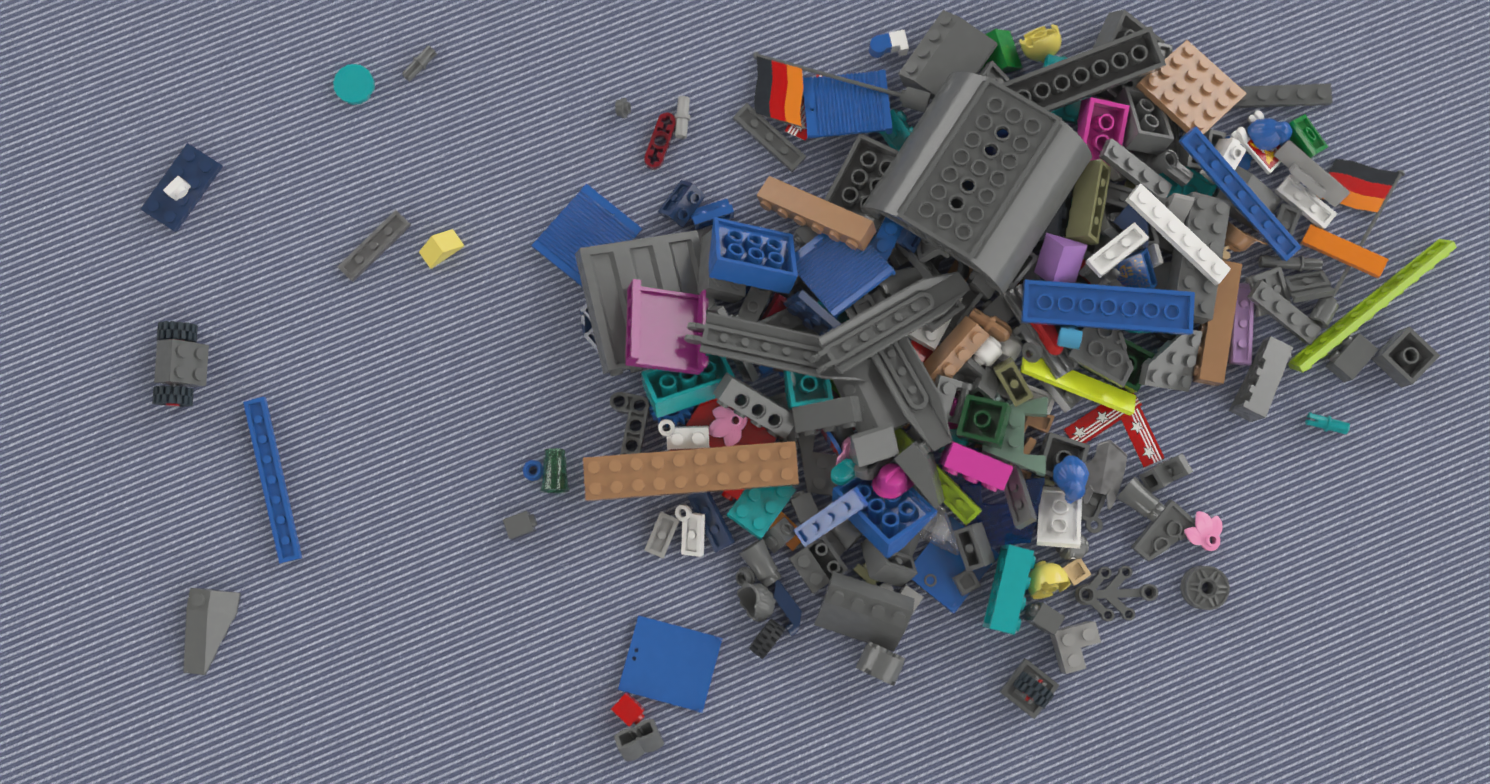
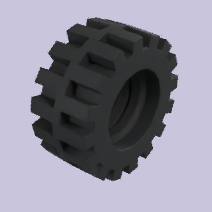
[749,618,785,659]

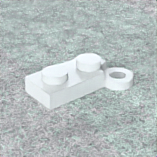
[658,419,709,449]
[675,504,705,557]

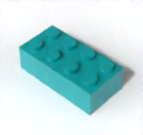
[641,353,735,418]
[982,545,1036,635]

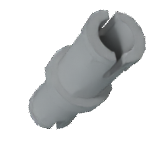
[674,96,691,139]

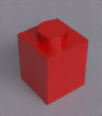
[611,692,645,727]

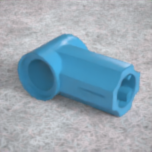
[1057,326,1083,350]

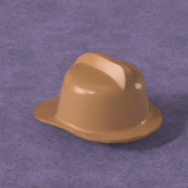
[1224,221,1268,252]

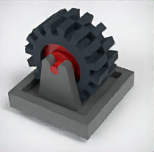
[999,658,1060,719]

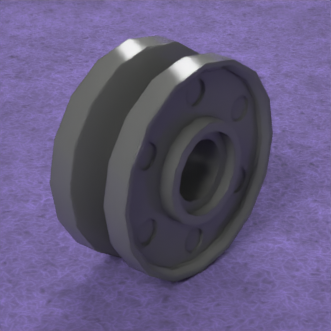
[1180,565,1230,610]

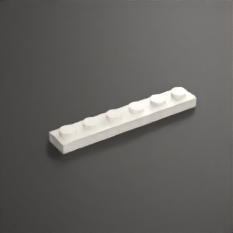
[1125,184,1231,285]

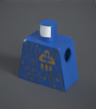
[1114,247,1158,289]

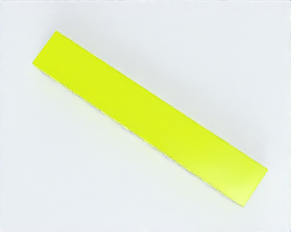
[1020,357,1136,416]

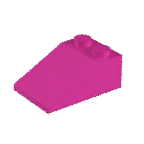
[1078,97,1130,167]

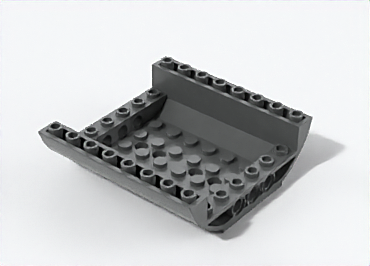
[861,71,1092,295]

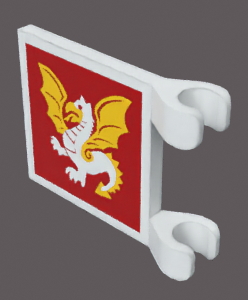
[1230,110,1281,174]

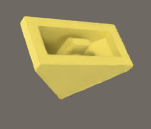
[419,229,464,269]

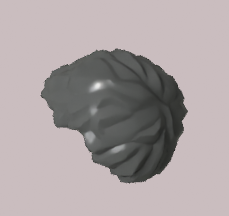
[737,583,776,622]

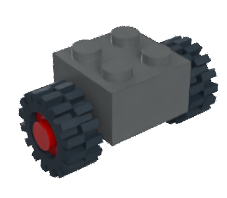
[152,321,209,407]

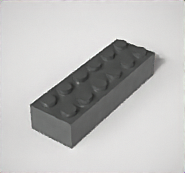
[1167,192,1231,324]

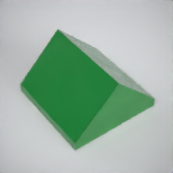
[981,29,1023,74]
[1289,114,1328,158]

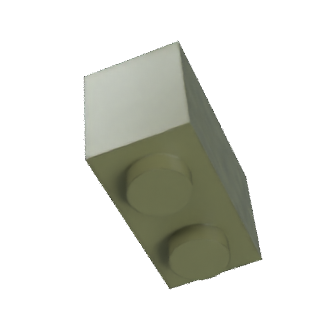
[993,357,1034,407]

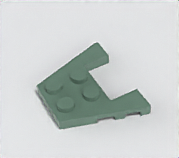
[981,397,1048,476]

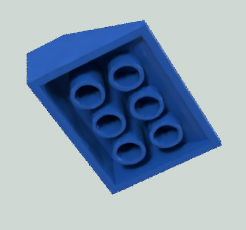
[709,217,798,294]
[832,477,937,559]

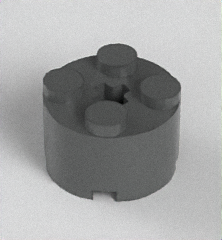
[855,641,906,686]

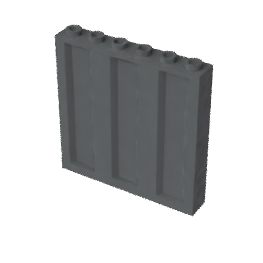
[575,230,715,376]

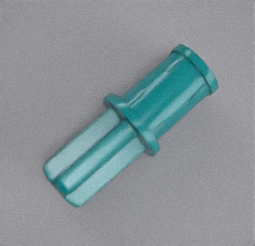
[1305,412,1350,434]

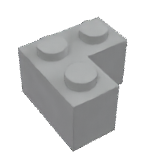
[1050,621,1101,674]

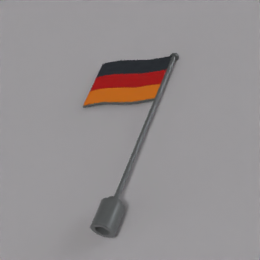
[753,51,931,128]
[1309,159,1405,328]

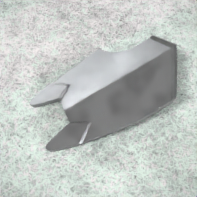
[1083,440,1128,510]

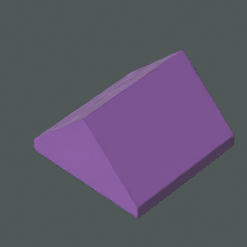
[1034,233,1087,283]

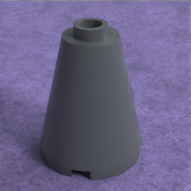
[870,267,923,299]

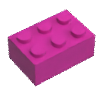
[939,441,1013,492]

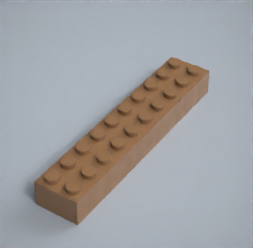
[583,441,799,501]

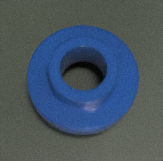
[523,460,544,481]

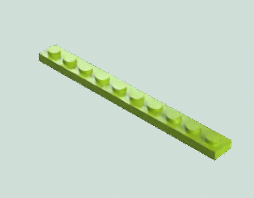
[1288,239,1457,372]
[830,379,982,526]

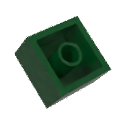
[956,394,1011,449]

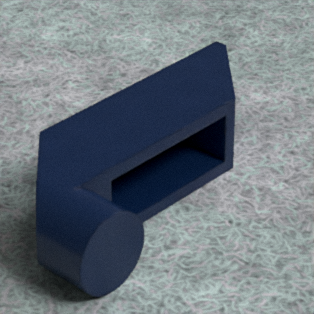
[773,579,802,637]

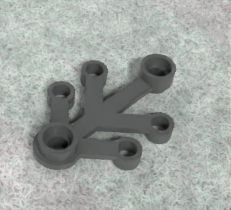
[1075,566,1158,621]

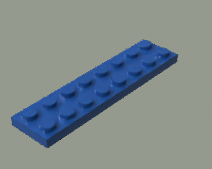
[1021,280,1195,335]

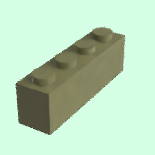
[1066,159,1111,245]

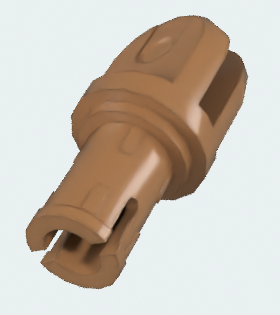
[969,308,1012,342]

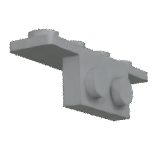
[1274,140,1350,207]

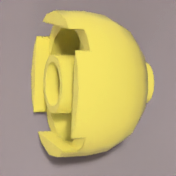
[1019,25,1062,63]
[1028,561,1071,599]

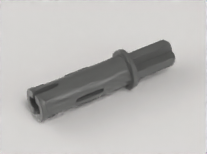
[1258,255,1323,272]

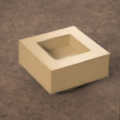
[1062,559,1092,586]

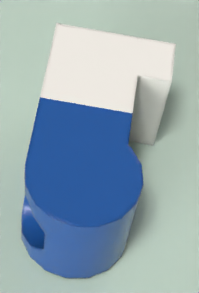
[869,30,909,58]

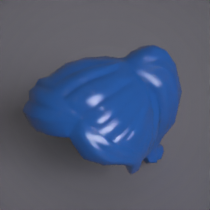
[1247,118,1293,151]
[1053,456,1089,504]

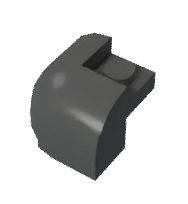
[952,358,998,400]

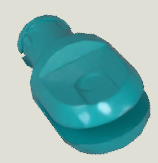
[830,458,856,485]

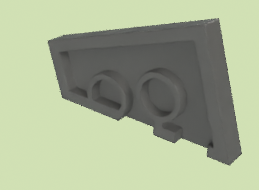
[1131,499,1196,561]

